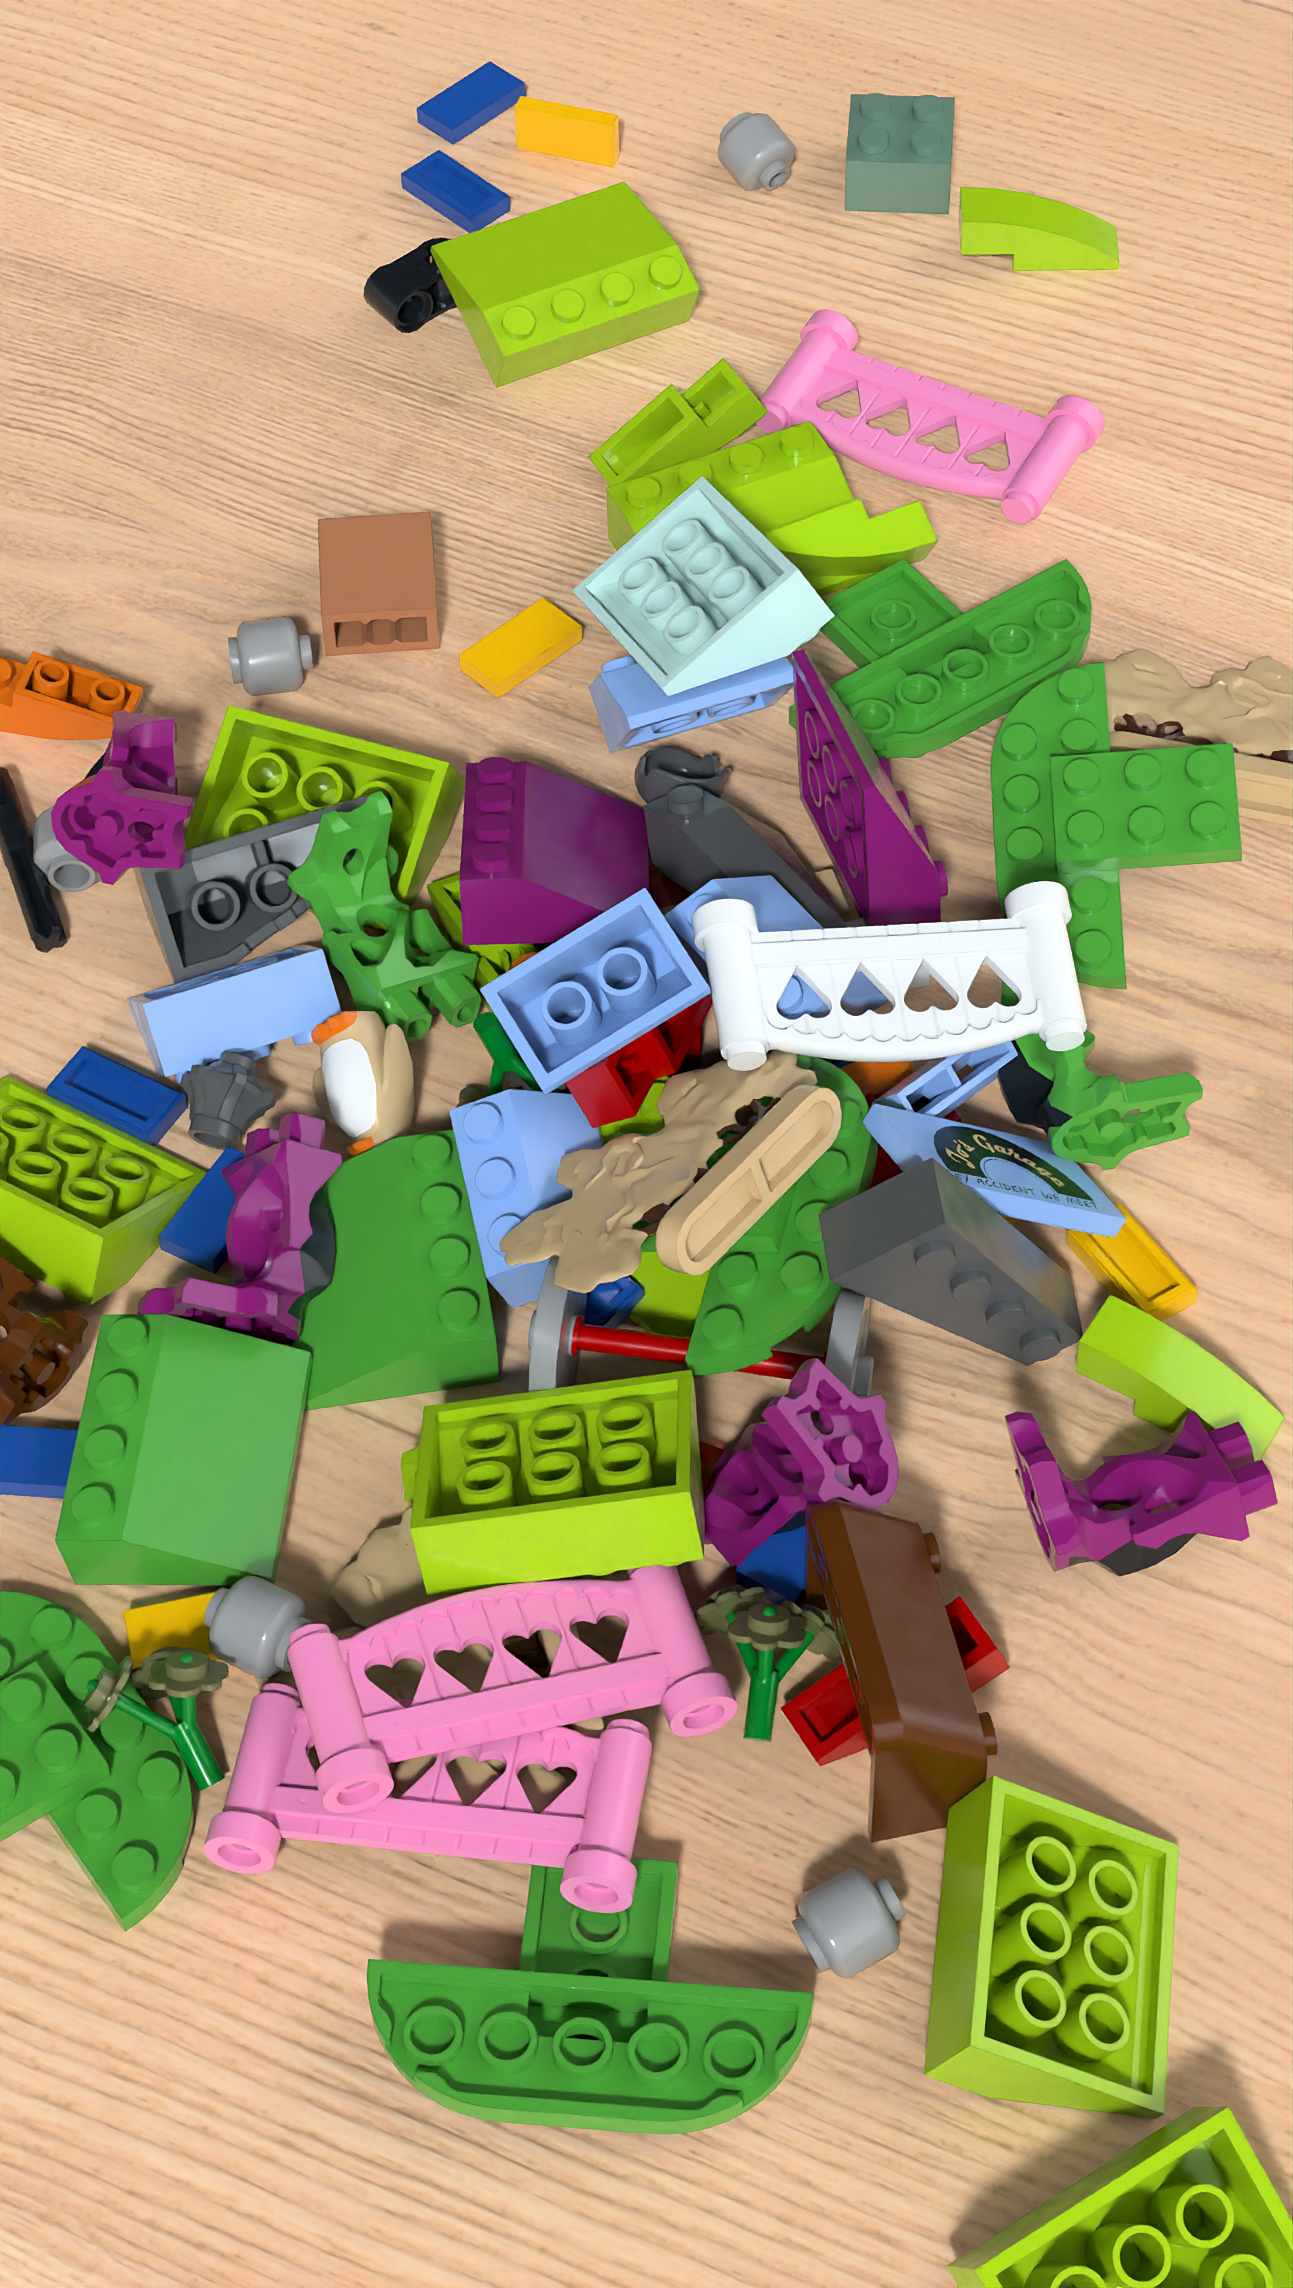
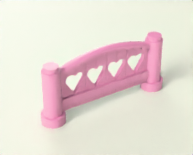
[756,309,1105,524]
[287,1565,738,1813]
[204,1683,652,1913]

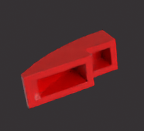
[565,995,713,1128]
[781,1596,1010,1766]

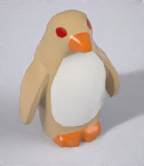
[311,1011,416,1156]

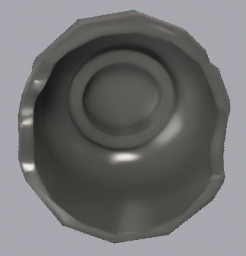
[634,747,729,804]

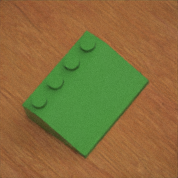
[294,1129,500,1411]
[55,1314,313,1586]

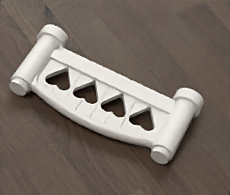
[691,881,1087,1071]

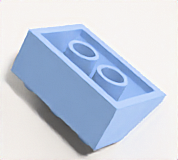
[589,656,794,753]
[664,875,889,1053]
[480,888,712,1095]
[127,944,342,1083]
[449,1089,604,1309]

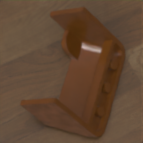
[803,1498,997,1843]

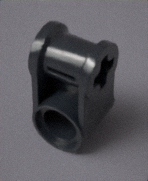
[363,238,457,333]

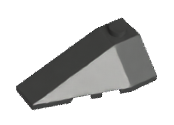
[644,783,848,929]
[133,794,370,983]

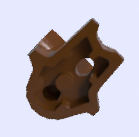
[0,1255,89,1426]

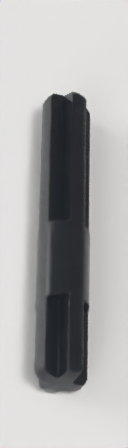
[0,767,66,953]

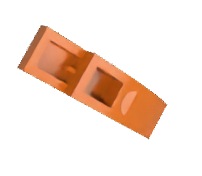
[0,651,144,740]

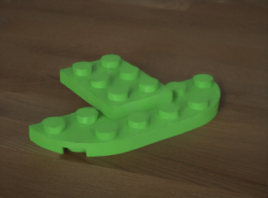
[789,559,1092,758]
[991,662,1242,989]
[613,1050,878,1376]
[0,1590,195,1932]
[367,1858,814,2135]

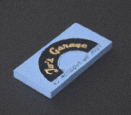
[863,1103,1127,1237]

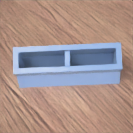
[871,1041,1018,1118]

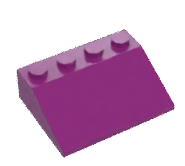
[792,650,948,926]
[459,757,649,945]

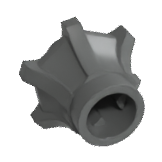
[180,1052,277,1150]

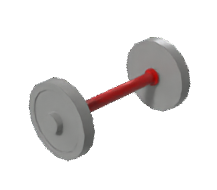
[528,1255,874,1421]

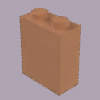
[318,511,440,656]

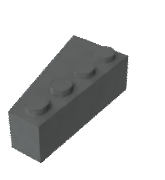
[819,1157,1083,1366]

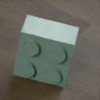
[845,93,955,214]

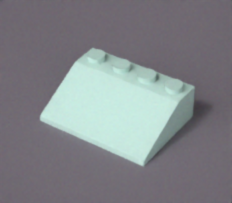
[572,476,835,696]

